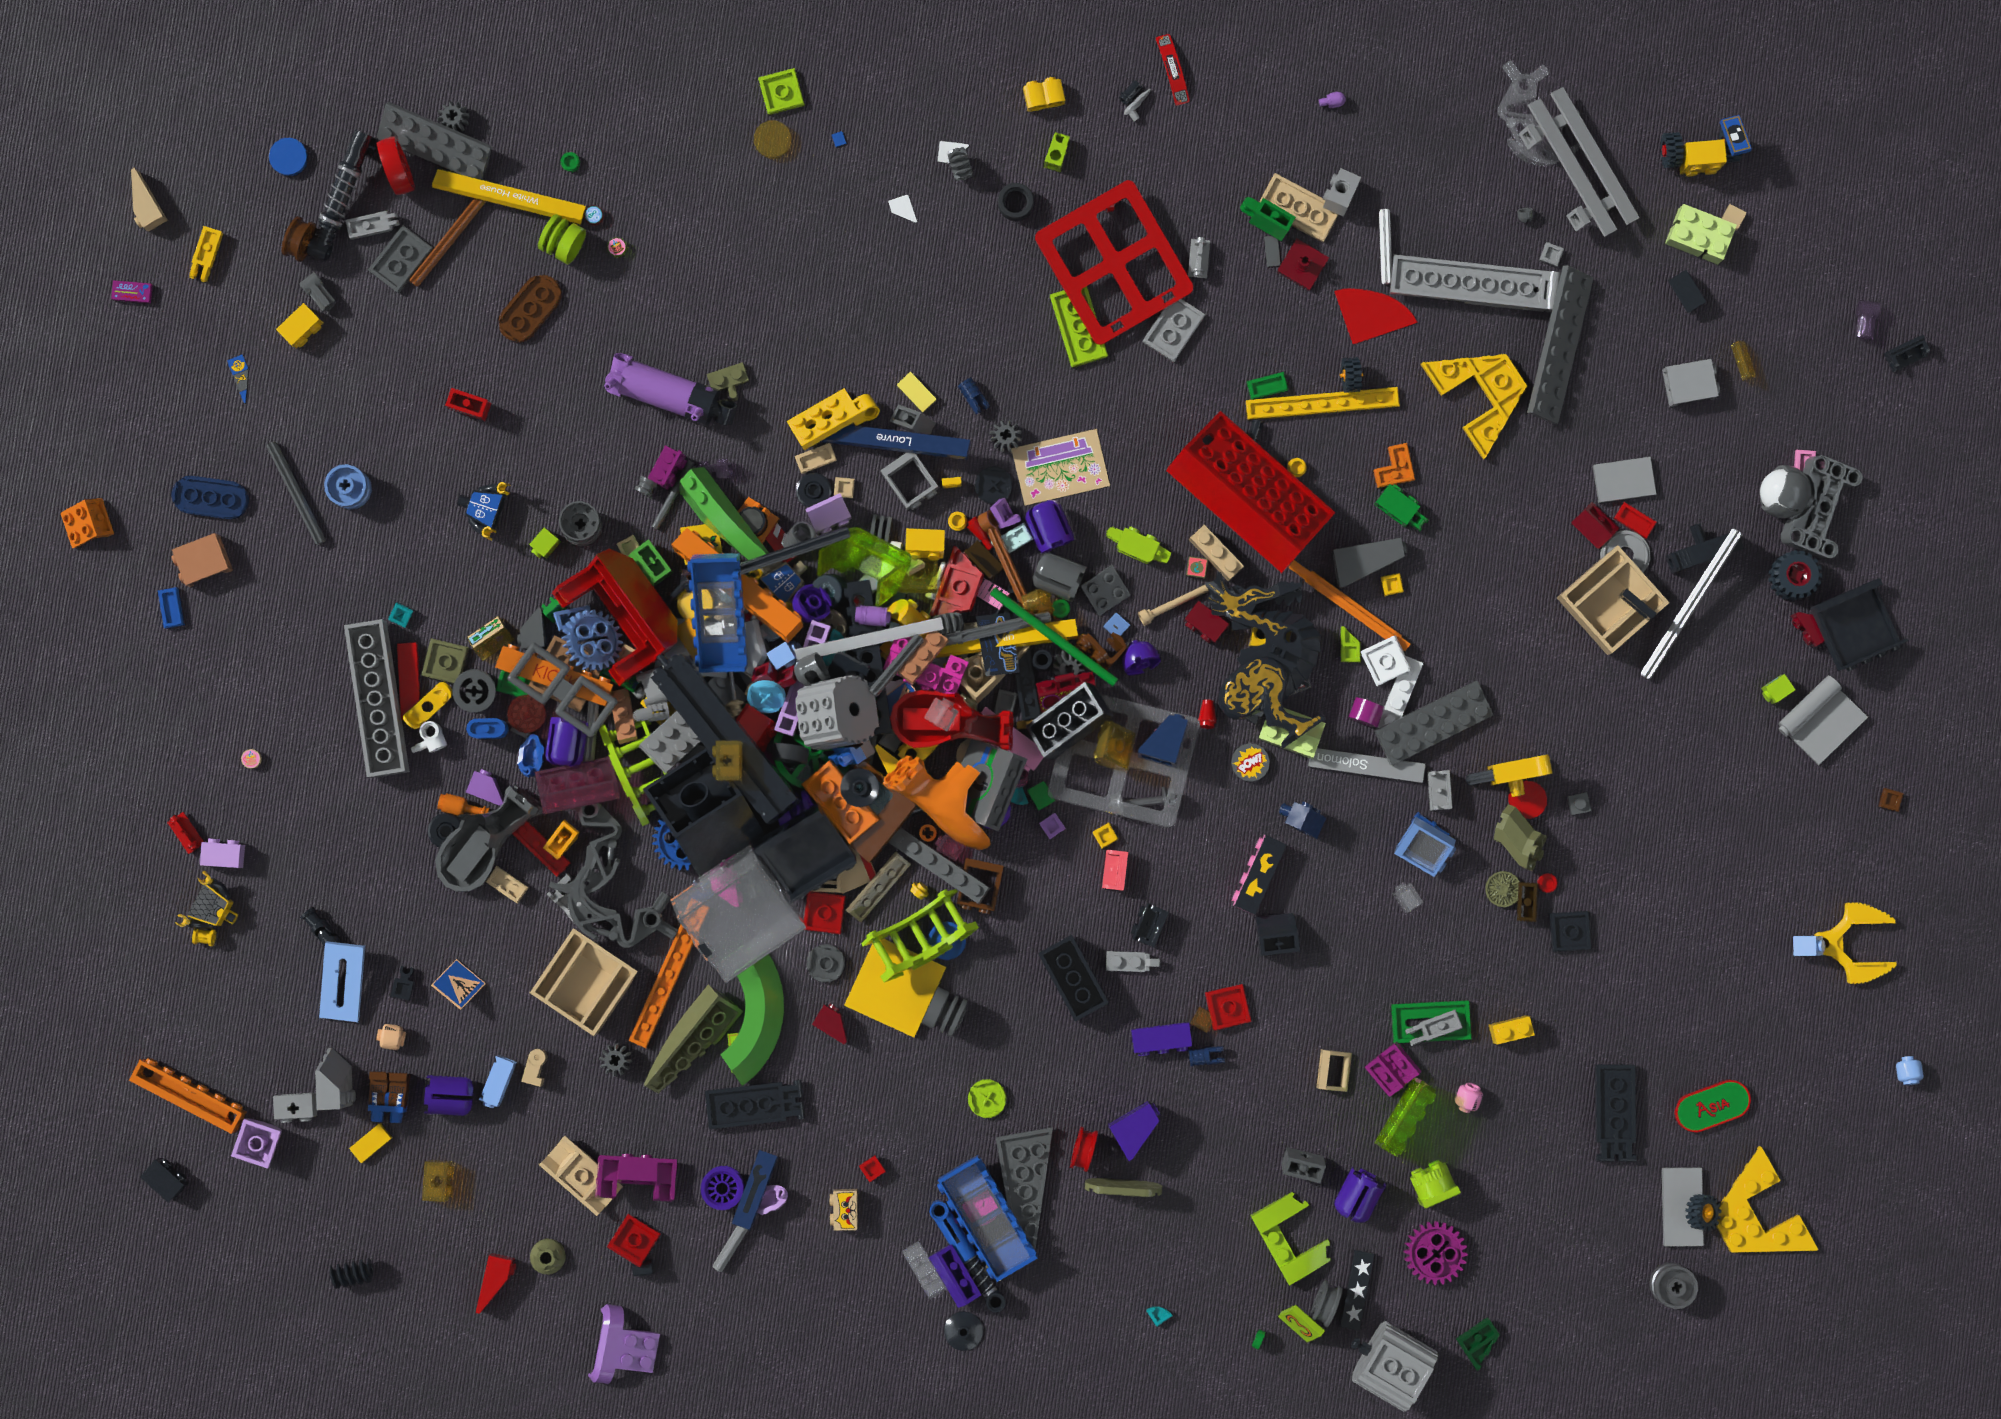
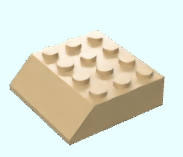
[1557,545,1669,655]
[530,928,638,1036]

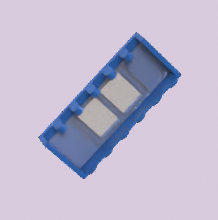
[937,1154,1038,1282]

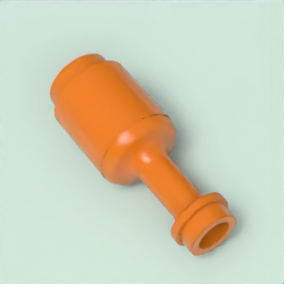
[437,793,490,816]

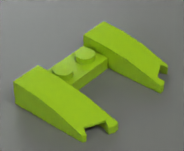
[1250,1192,1330,1286]

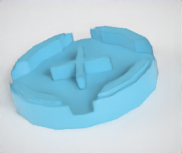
[747,680,786,713]

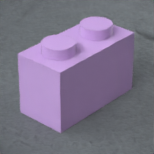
[200,839,245,868]

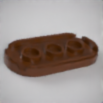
[499,275,561,343]

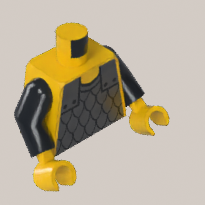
[175,871,238,930]

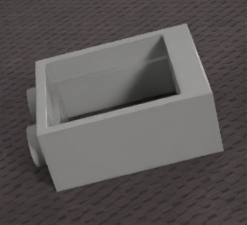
[881,452,939,510]

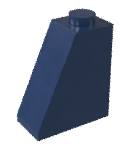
[1138,714,1188,768]

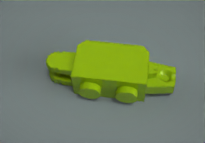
[1106,527,1171,564]

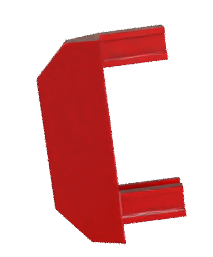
[552,549,678,686]

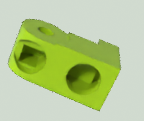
[1044,132,1070,172]

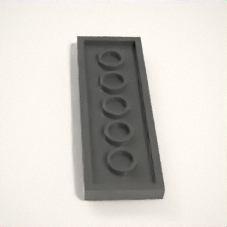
[376,102,493,180]
[1374,680,1493,765]

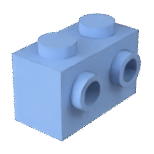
[766,641,802,670]

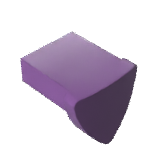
[990,498,1021,529]

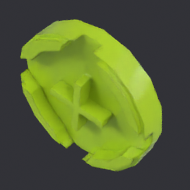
[968,1079,1006,1118]

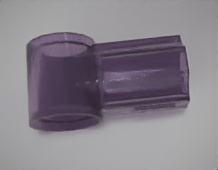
[1855,300,1880,340]

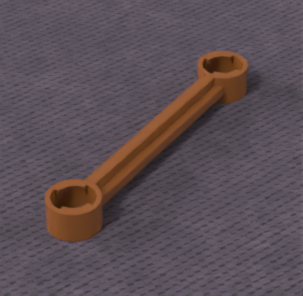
[978,510,1038,614]

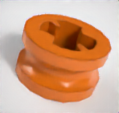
[919,824,937,842]

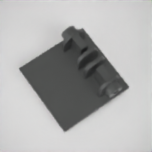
[1080,565,1131,616]

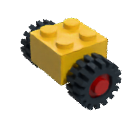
[1660,129,1742,177]

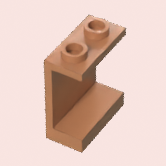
[171,533,233,587]

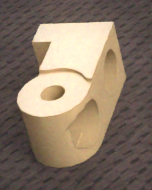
[521,1049,548,1087]

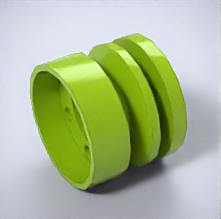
[538,214,586,265]

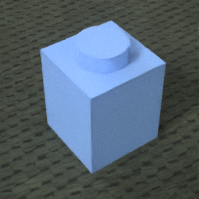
[1793,936,1825,956]

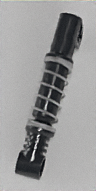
[307,130,379,262]

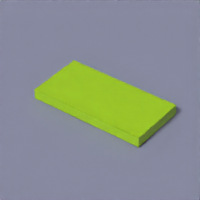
[1050,287,1108,368]

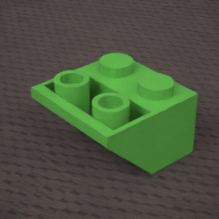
[628,539,674,587]

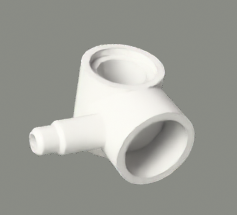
[411,721,447,753]

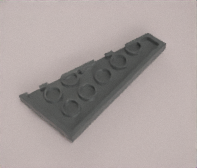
[996,1127,1053,1249]

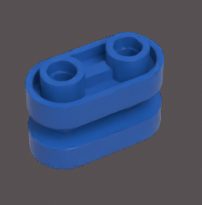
[466,718,509,739]

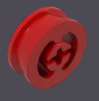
[1070,1126,1098,1172]

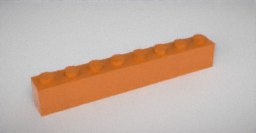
[671,528,803,643]

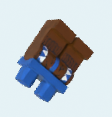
[368,1071,410,1123]

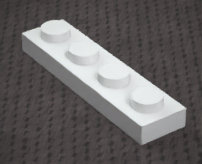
[1378,656,1423,728]

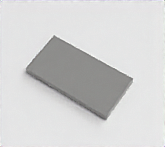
[1662,1167,1704,1246]

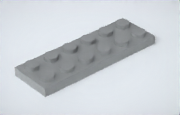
[639,676,747,774]

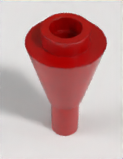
[966,516,994,550]

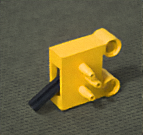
[1466,754,1553,797]

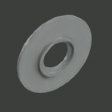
[1600,530,1650,572]

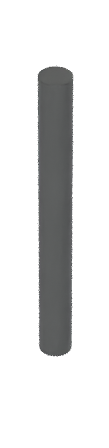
[651,460,695,530]

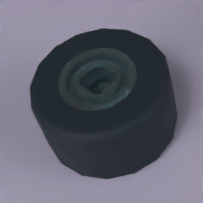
[813,574,847,609]

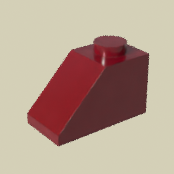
[812,1003,848,1045]

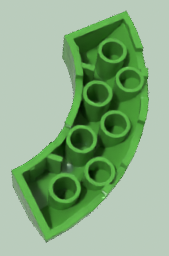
[720,951,784,1086]

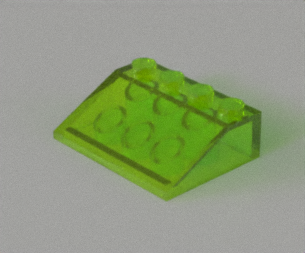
[1374,1077,1436,1156]

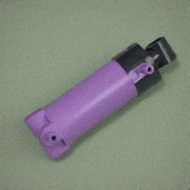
[604,353,737,426]

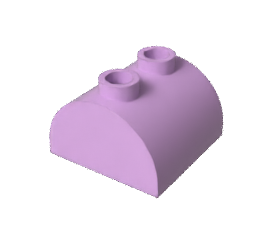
[231,1119,282,1168]

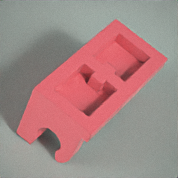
[1102,850,1128,891]

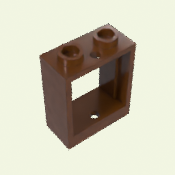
[957,858,1004,914]

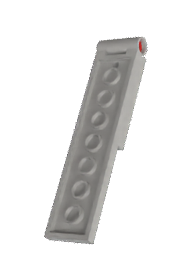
[1390,255,1561,312]

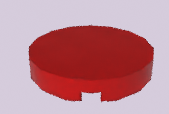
[1508,781,1547,819]

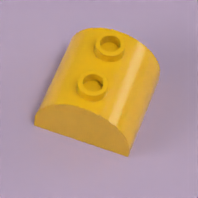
[888,599,931,639]

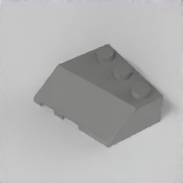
[315,1048,356,1110]

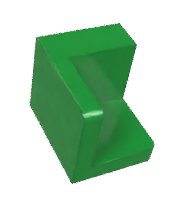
[1027,782,1055,811]

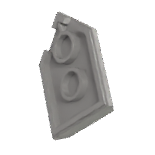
[722,619,768,678]

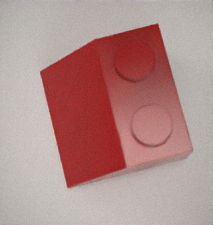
[737,704,777,753]

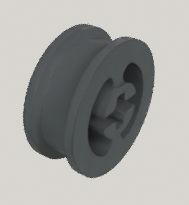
[452,669,496,712]
[1310,1281,1342,1328]

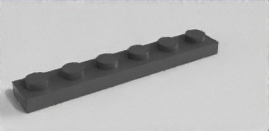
[888,827,990,904]

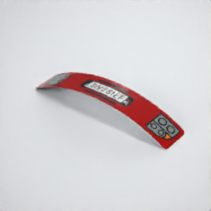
[1155,34,1190,106]

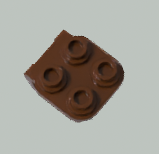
[1075,632,1127,670]

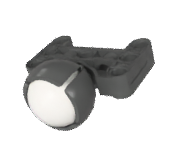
[1760,455,1863,559]

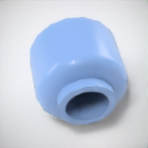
[1896,1056,1924,1085]

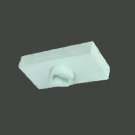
[991,523,1034,554]

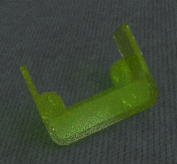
[817,527,912,607]

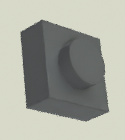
[1567,792,1591,815]

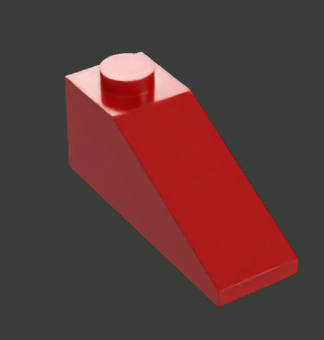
[476,1253,516,1314]

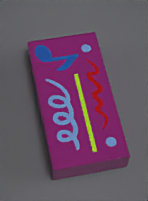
[111,280,153,304]

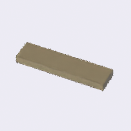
[846,852,911,922]

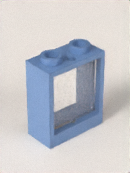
[1394,817,1456,877]

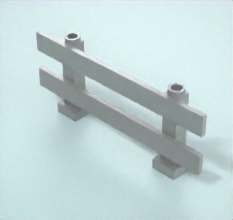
[1518,87,1640,237]

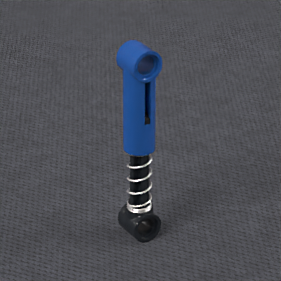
[930,1200,1005,1313]

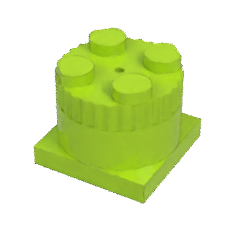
[1410,1160,1461,1208]

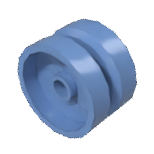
[324,464,372,510]

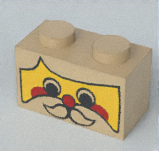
[830,1189,858,1230]

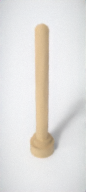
[1138,585,1209,626]

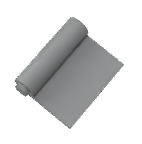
[1778,675,1868,765]

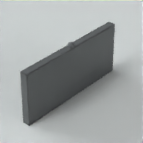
[1264,236,1280,267]

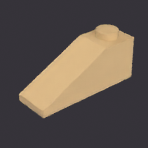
[131,168,168,232]

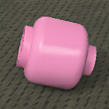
[1455,1083,1483,1113]

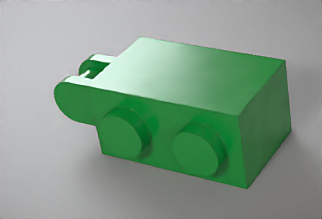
[1240,197,1296,241]
[1374,484,1429,532]

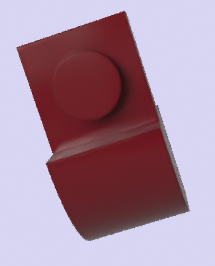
[751,662,797,691]

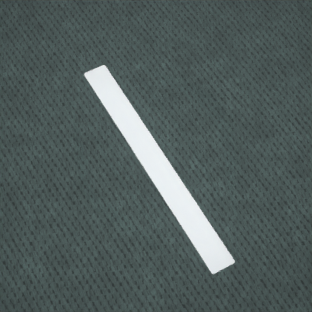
[794,617,944,661]

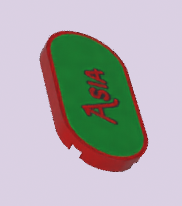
[1674,1080,1751,1132]

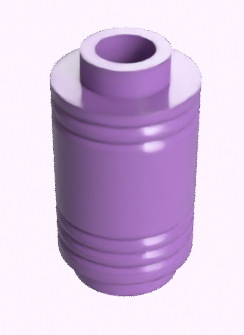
[855,605,891,627]

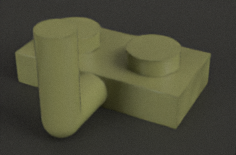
[707,362,749,401]

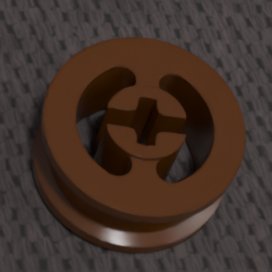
[281,216,317,262]

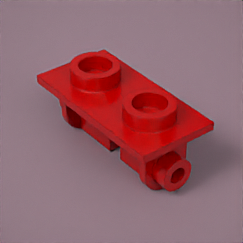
[167,812,204,854]

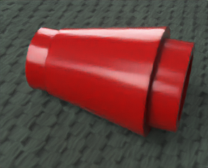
[1198,700,1217,729]

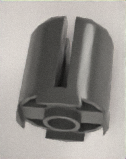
[1033,552,1087,602]

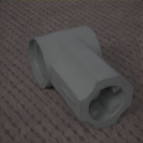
[299,272,336,312]

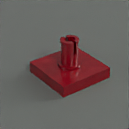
[1277,238,1329,291]

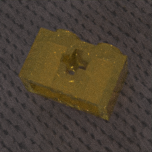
[712,741,742,782]
[422,1160,454,1202]

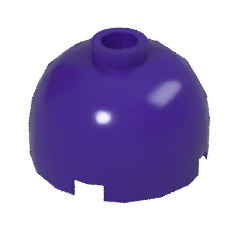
[792,584,832,624]
[1121,640,1161,675]

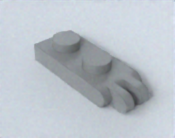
[346,211,400,240]

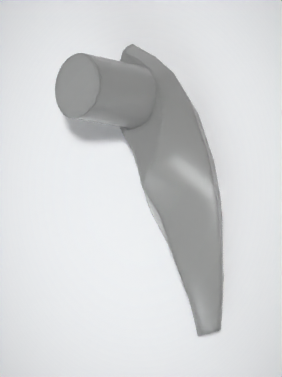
[1124,89,1151,121]

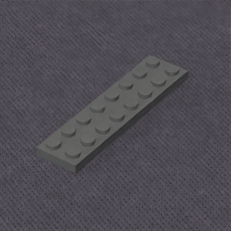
[1527,266,1593,424]

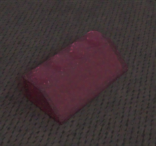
[535,757,620,814]

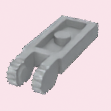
[1405,1010,1463,1046]

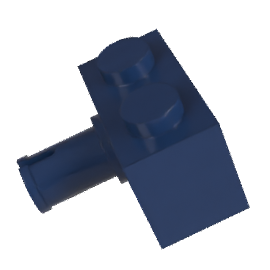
[1279,802,1326,839]

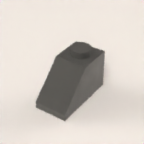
[890,404,936,435]
[517,608,547,650]

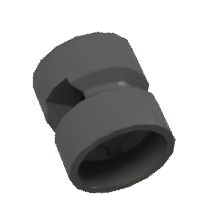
[783,521,815,548]

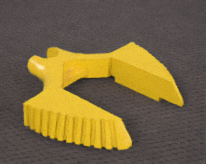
[1814,903,1897,984]

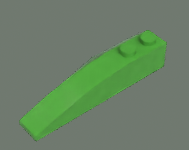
[679,467,769,560]

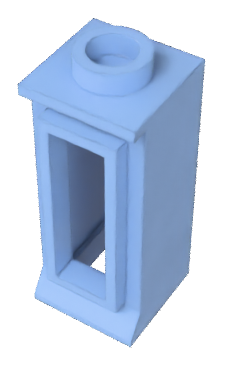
[479,1055,517,1108]

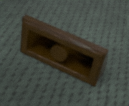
[1517,882,1538,922]

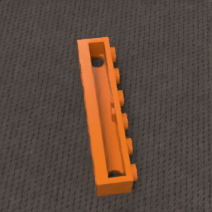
[129,1057,247,1134]

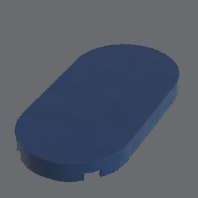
[171,476,249,520]

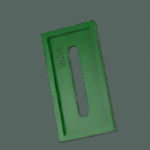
[1391,1000,1471,1043]

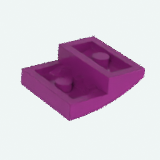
[1365,1041,1421,1097]

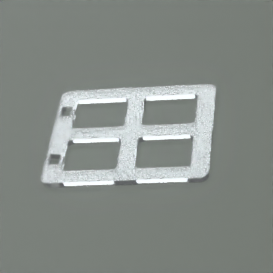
[1048,694,1200,827]

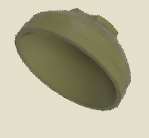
[530,1239,566,1274]

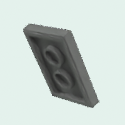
[368,225,433,294]

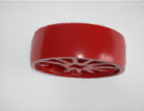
[377,136,415,195]

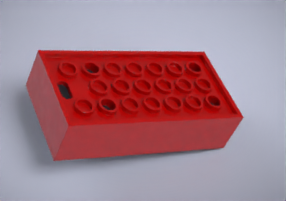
[1166,411,1336,573]

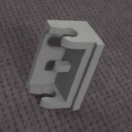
[1427,770,1452,810]

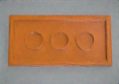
[801,760,880,844]

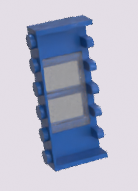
[687,553,748,673]

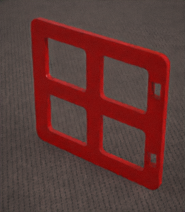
[1035,180,1193,345]

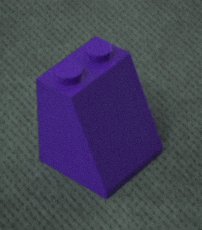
[1108,1101,1160,1161]

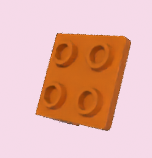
[61,498,114,548]

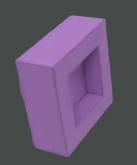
[1039,813,1066,839]

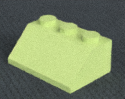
[1259,708,1326,759]

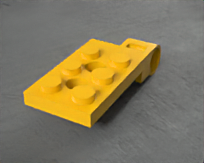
[787,388,880,450]

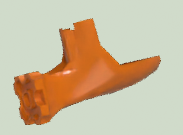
[883,755,990,850]

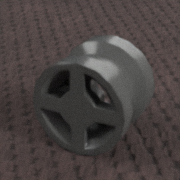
[634,476,658,498]

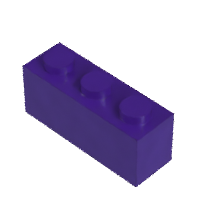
[1131,1022,1192,1056]
[929,1244,981,1308]

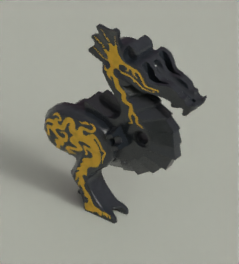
[1205,572,1326,748]

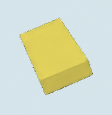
[897,372,937,413]

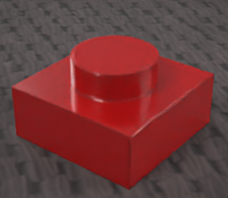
[859,1155,886,1183]

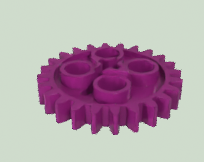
[1404,1221,1468,1285]

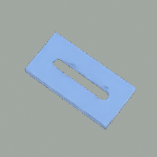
[319,941,365,1022]

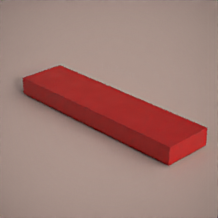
[397,643,420,720]
[512,821,571,877]

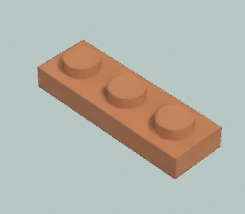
[897,631,948,685]
[610,688,638,744]

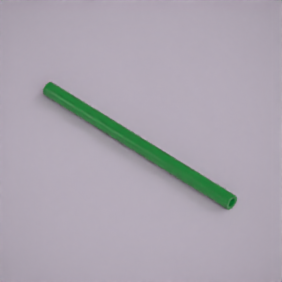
[990,587,1118,687]

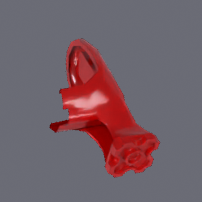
[890,690,1014,751]

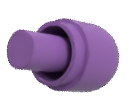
[1319,92,1346,108]

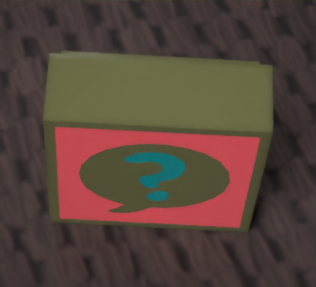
[1186,556,1208,579]

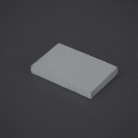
[1142,296,1205,363]
[1593,457,1656,503]

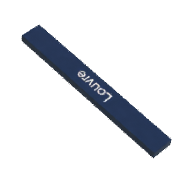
[820,425,971,460]

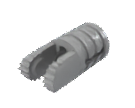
[632,702,669,722]

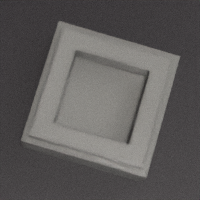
[1539,242,1564,268]

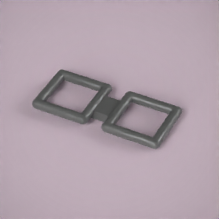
[507,643,618,737]

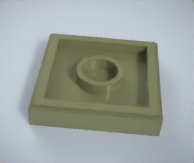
[422,638,469,683]

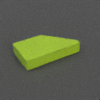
[1340,626,1360,662]

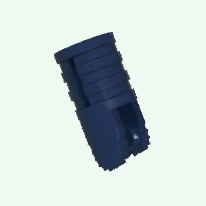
[957,377,990,414]
[1189,1046,1225,1067]

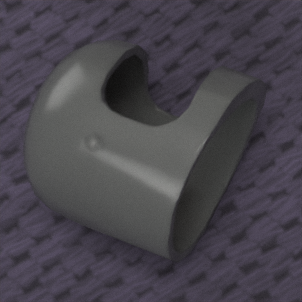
[794,652,830,685]

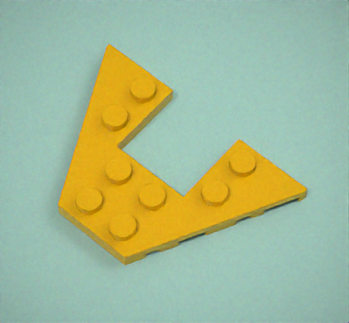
[1420,354,1527,459]
[1716,1146,1818,1252]

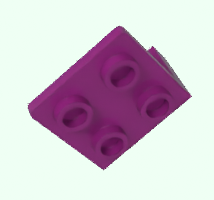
[648,445,687,490]

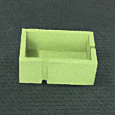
[1665,204,1737,265]

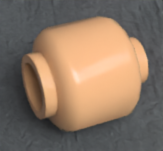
[376,1024,406,1050]

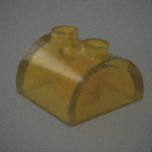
[1093,721,1136,770]

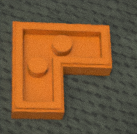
[1373,443,1415,489]

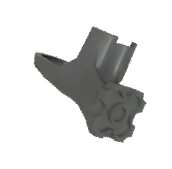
[435,785,546,892]

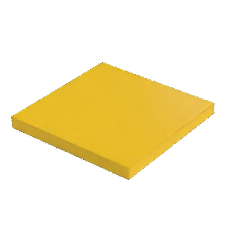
[844,939,946,1037]

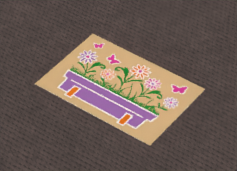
[1011,429,1110,505]

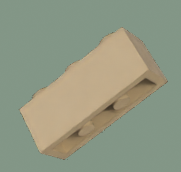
[1189,525,1244,581]

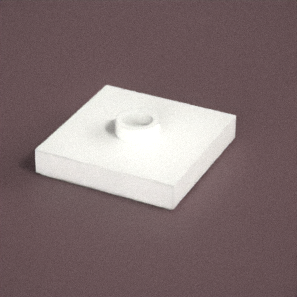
[1361,635,1412,686]

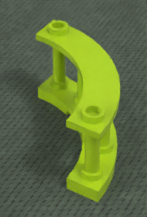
[599,709,669,826]
[861,889,979,983]

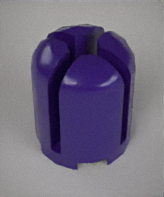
[1025,500,1074,554]
[545,717,588,767]
[424,1075,474,1116]
[1334,1166,1387,1223]

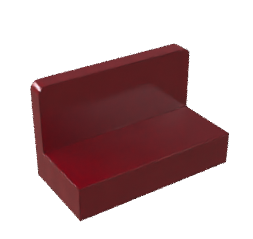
[1571,502,1619,549]

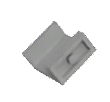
[1662,359,1720,407]

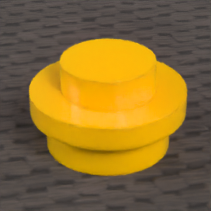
[1287,458,1307,477]
[948,512,967,531]
[910,882,929,899]

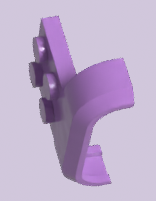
[588,1304,660,1384]

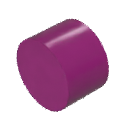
[1348,697,1385,728]

